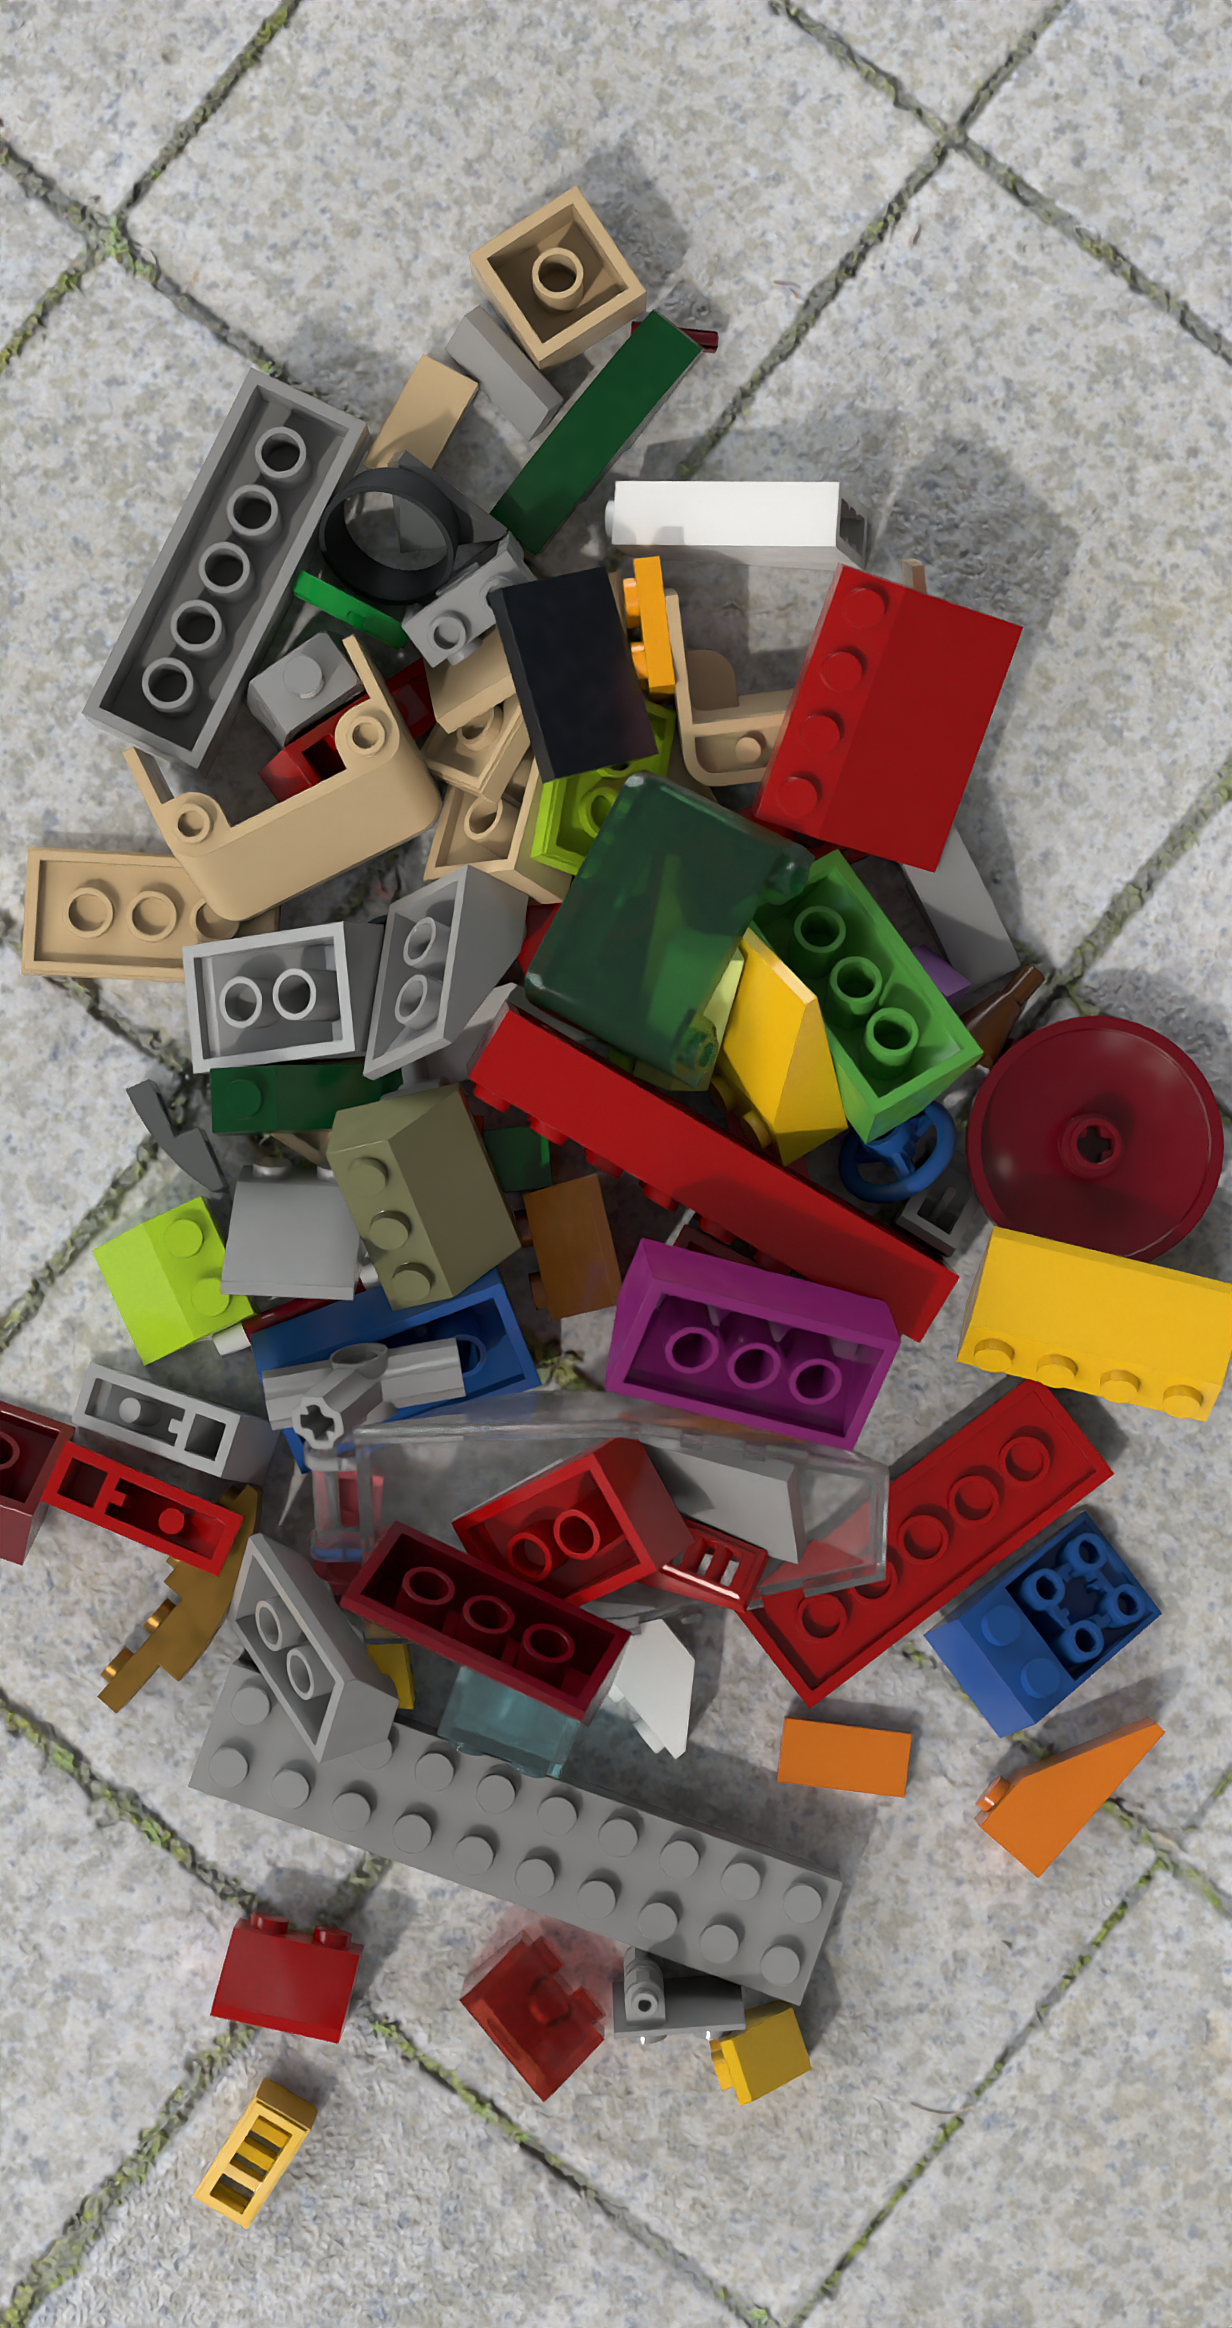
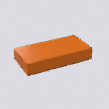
[776,1716,912,1798]

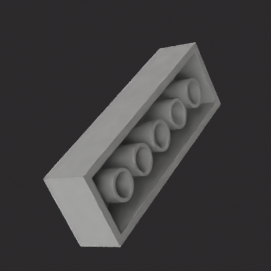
[82,367,372,779]

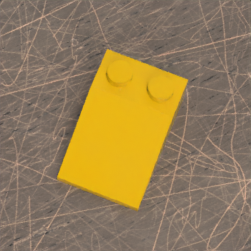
[708,925,848,1167]

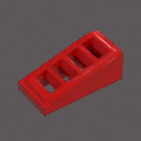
[634,1517,769,1613]

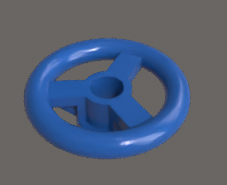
[838,1100,957,1204]

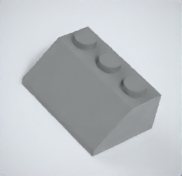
[227,1533,400,1764]

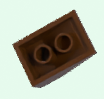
[514,1173,622,1321]

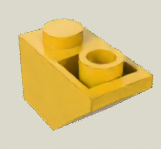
[709,1999,812,2106]

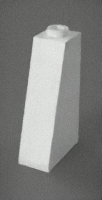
[605,481,869,571]

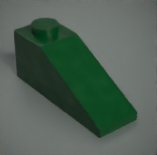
[210,1064,404,1136]

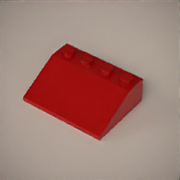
[752,562,1023,873]

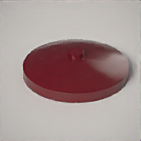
[965,1016,1224,1263]

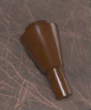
[959,964,1045,1069]

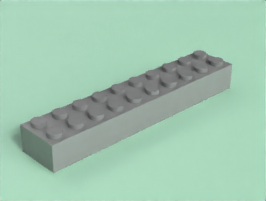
[188,1657,843,2006]

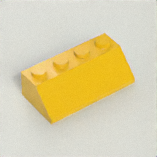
[956,1226,1232,1422]

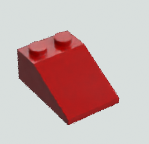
[451,1427,695,1607]

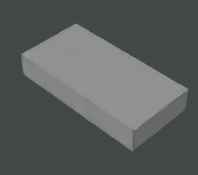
[445,305,564,442]

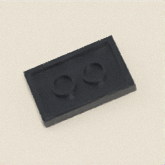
[488,566,659,784]

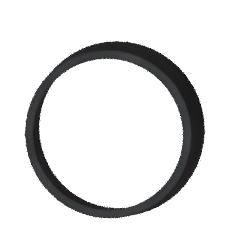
[318,467,460,606]

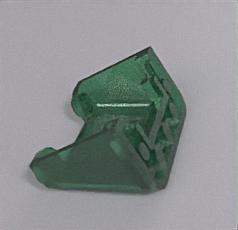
[524,769,815,1089]

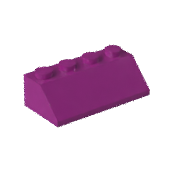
[604,1238,901,1452]

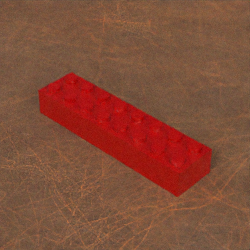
[466,999,960,1344]

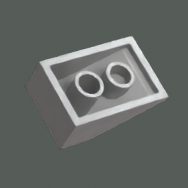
[363,864,529,1080]
[182,921,385,1074]
[220,1157,367,1300]

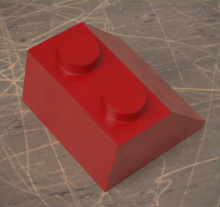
[210,1912,364,2044]

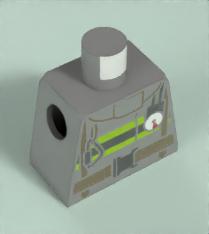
[245,629,367,752]

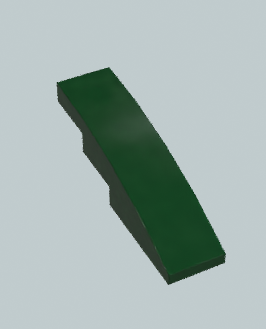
[489,309,704,556]

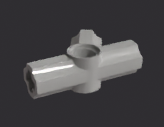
[262,1337,466,1449]

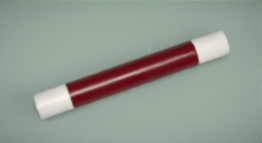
[212,1262,381,1358]

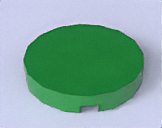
[292,570,410,651]

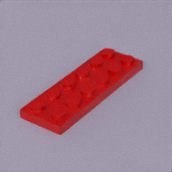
[734,1378,1114,1709]

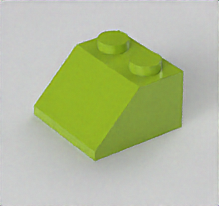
[92,1196,261,1366]

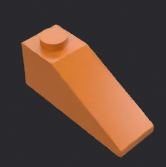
[974,1717,1166,1878]

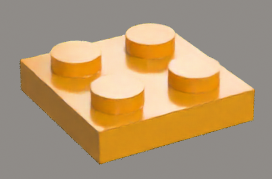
[622,556,675,705]

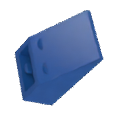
[923,1511,1162,1738]

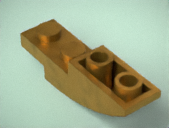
[97,1484,264,1714]

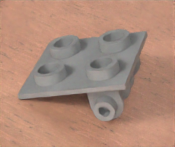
[612,1946,746,2044]

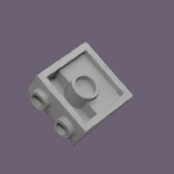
[402,530,537,668]

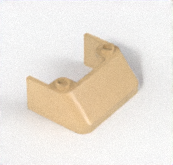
[664,558,927,787]
[122,634,442,922]

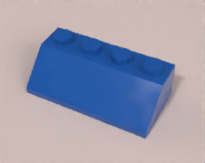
[250,1265,542,1474]

